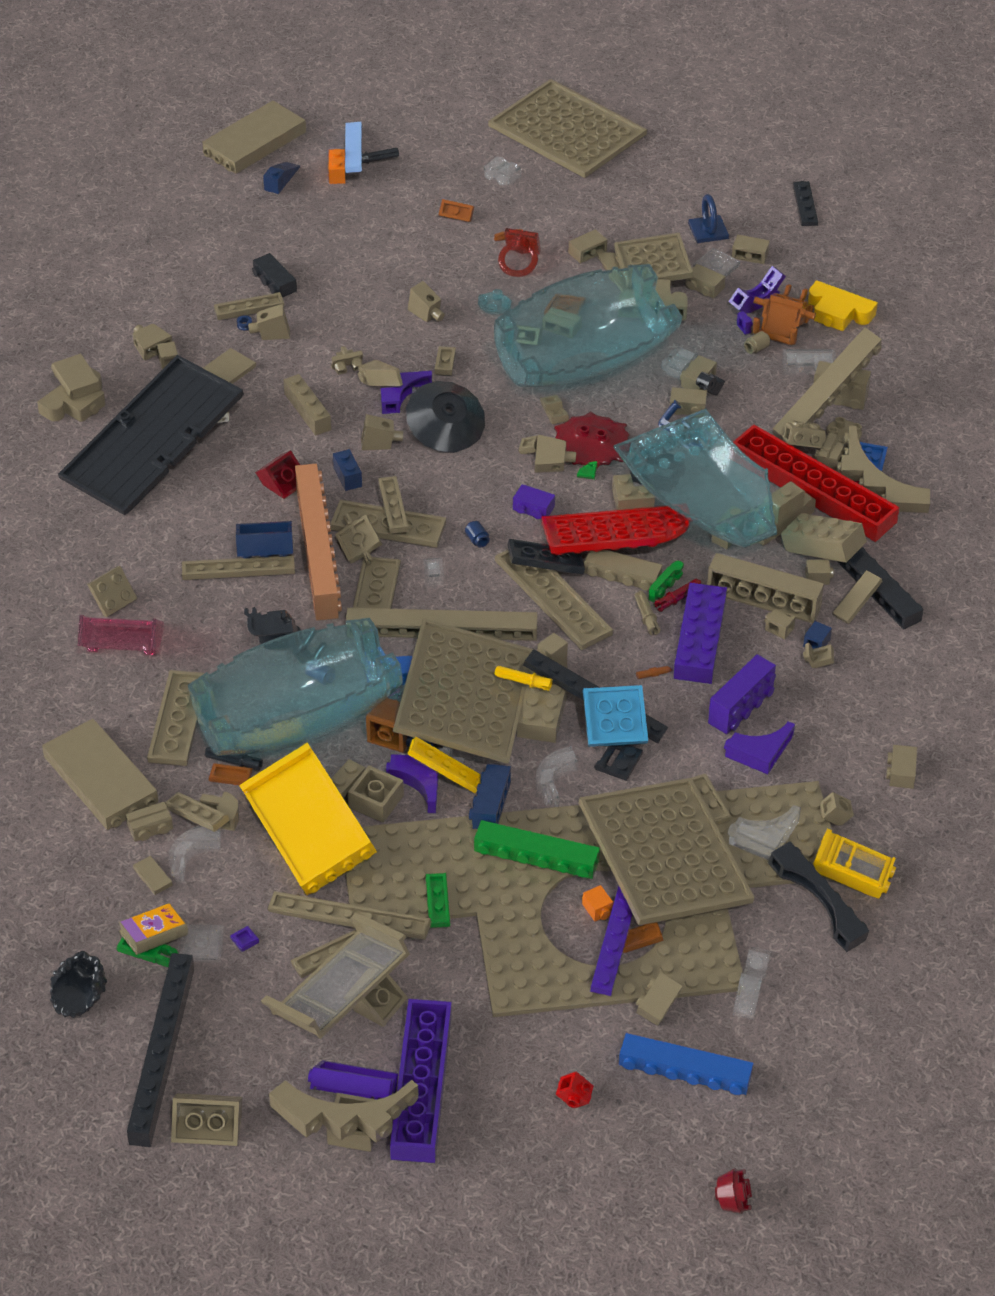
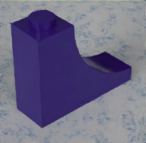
[724,721,795,775]
[386,754,439,813]

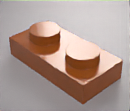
[438,199,475,222]

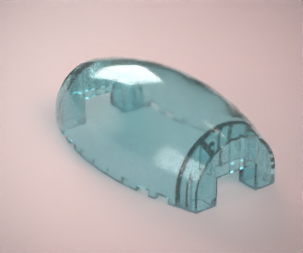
[494,264,682,387]
[187,618,402,755]

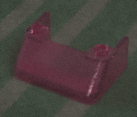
[78,615,164,655]

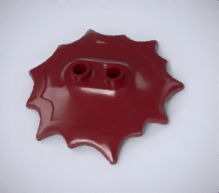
[554,411,636,469]

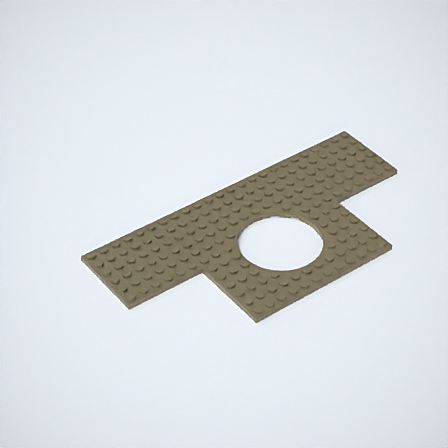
[345,781,841,1017]

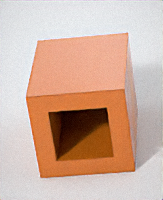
[582,885,613,921]

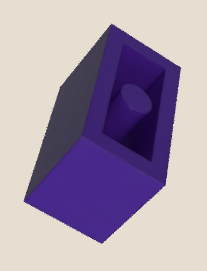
[513,484,555,519]

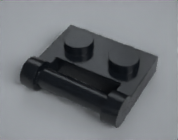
[594,745,643,781]

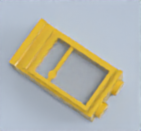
[813,828,896,898]

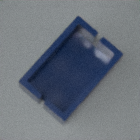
[236,521,293,559]

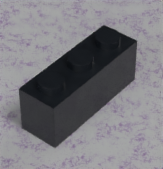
[252,253,297,298]

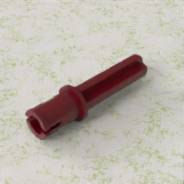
[654,578,702,612]

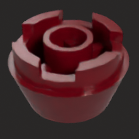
[715,1168,752,1214]

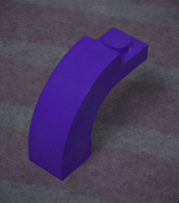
[728,266,786,313]

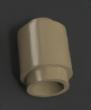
[744,331,770,354]

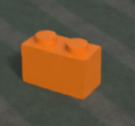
[329,149,345,184]

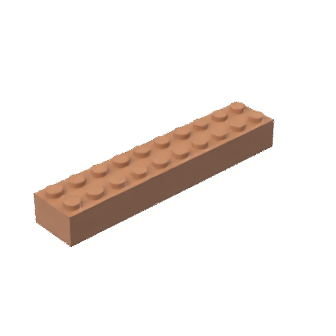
[295,464,342,621]

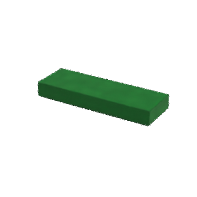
[426,873,450,928]

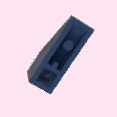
[263,162,300,194]

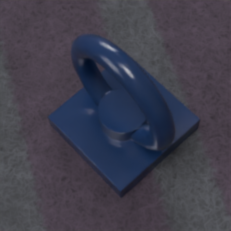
[688,194,729,243]

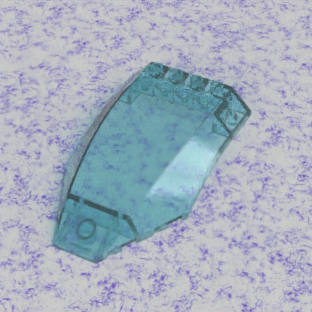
[613,409,777,548]

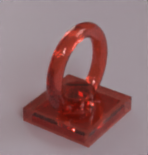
[498,228,541,277]

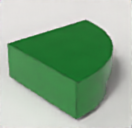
[577,461,598,480]

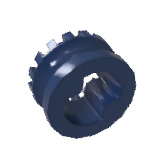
[237,315,252,331]

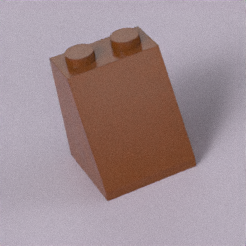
[366,698,408,753]

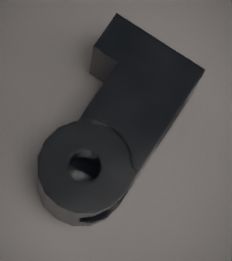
[696,372,725,396]

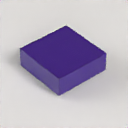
[230,926,259,952]

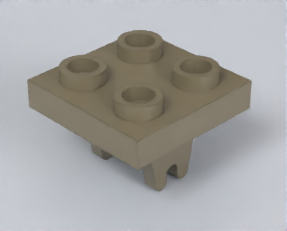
[87,566,138,617]

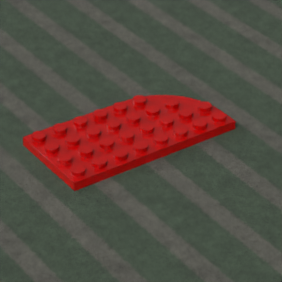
[541,504,690,555]

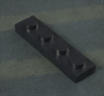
[793,181,818,226]

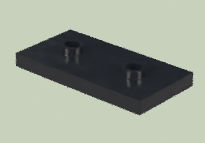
[507,539,585,575]

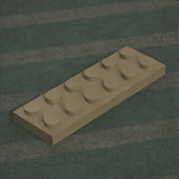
[330,500,446,548]
[147,670,208,766]

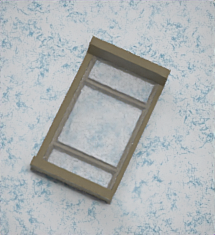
[261,913,410,1039]

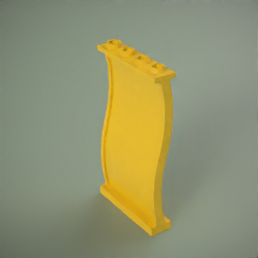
[239,742,377,895]

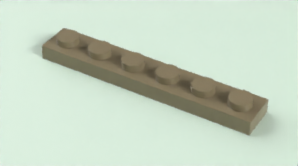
[182,555,295,580]

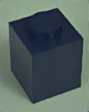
[803,621,832,649]

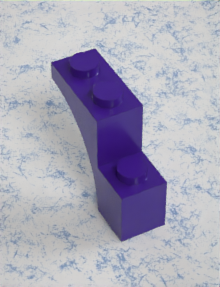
[381,371,432,414]

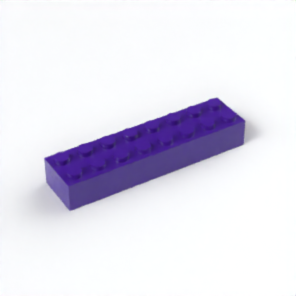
[390,999,452,1163]

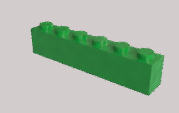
[474,820,600,879]

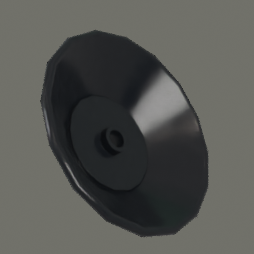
[406,381,485,453]

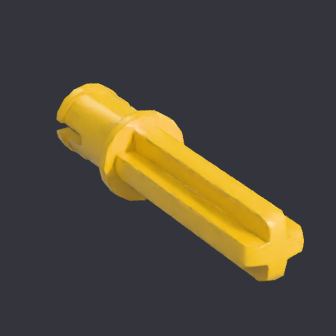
[494,666,553,691]

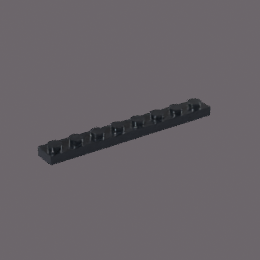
[523,649,668,743]

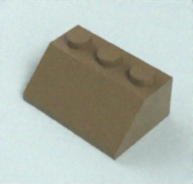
[171,1093,243,1146]

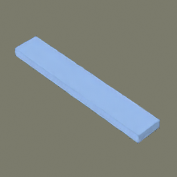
[345,122,362,173]

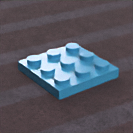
[583,685,648,747]

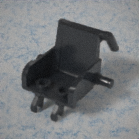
[244,607,327,664]

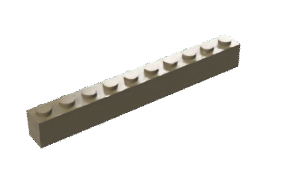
[346,608,537,641]

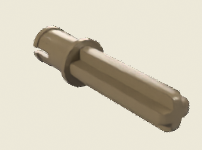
[634,590,661,635]

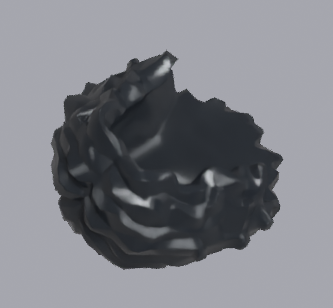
[50,951,107,1018]

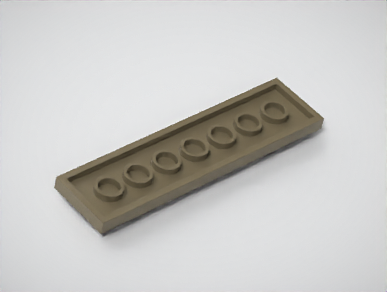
[495,550,613,650]

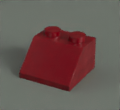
[255,450,300,499]

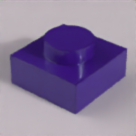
[737,311,753,335]

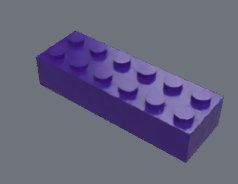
[673,583,727,684]

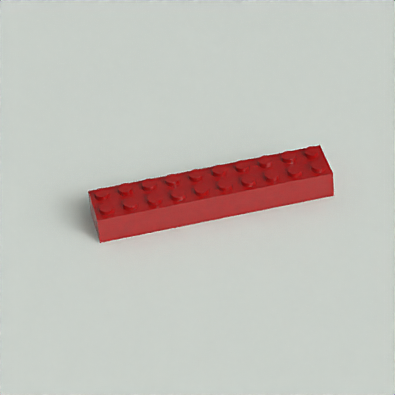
[730,425,899,542]

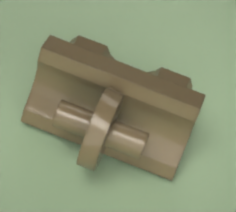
[331,346,363,375]

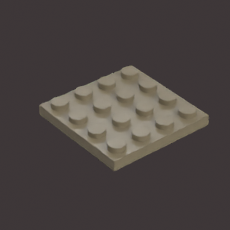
[614,232,693,288]

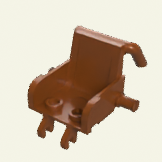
[753,284,816,345]

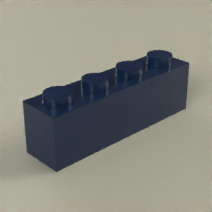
[469,764,511,829]

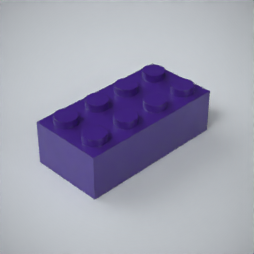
[708,654,776,734]

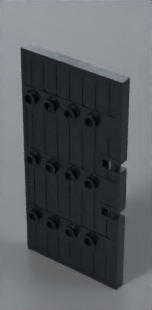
[58,355,244,515]

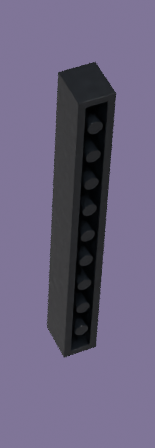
[127,953,194,1147]

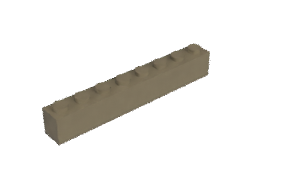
[773,327,882,446]

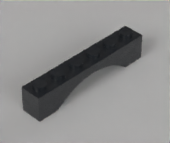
[768,841,869,952]

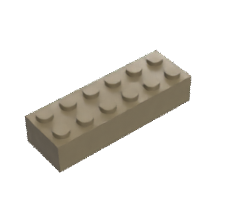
[707,553,824,623]

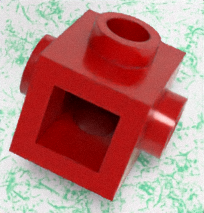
[556,1071,594,1108]

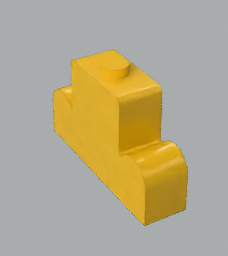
[808,280,878,331]

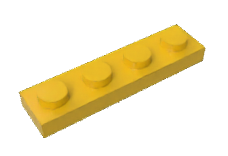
[408,737,481,794]

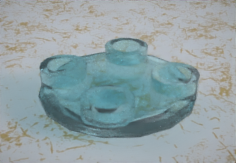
[478,289,512,314]

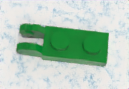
[648,561,684,603]
[117,937,179,967]

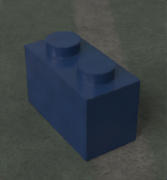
[333,449,362,491]

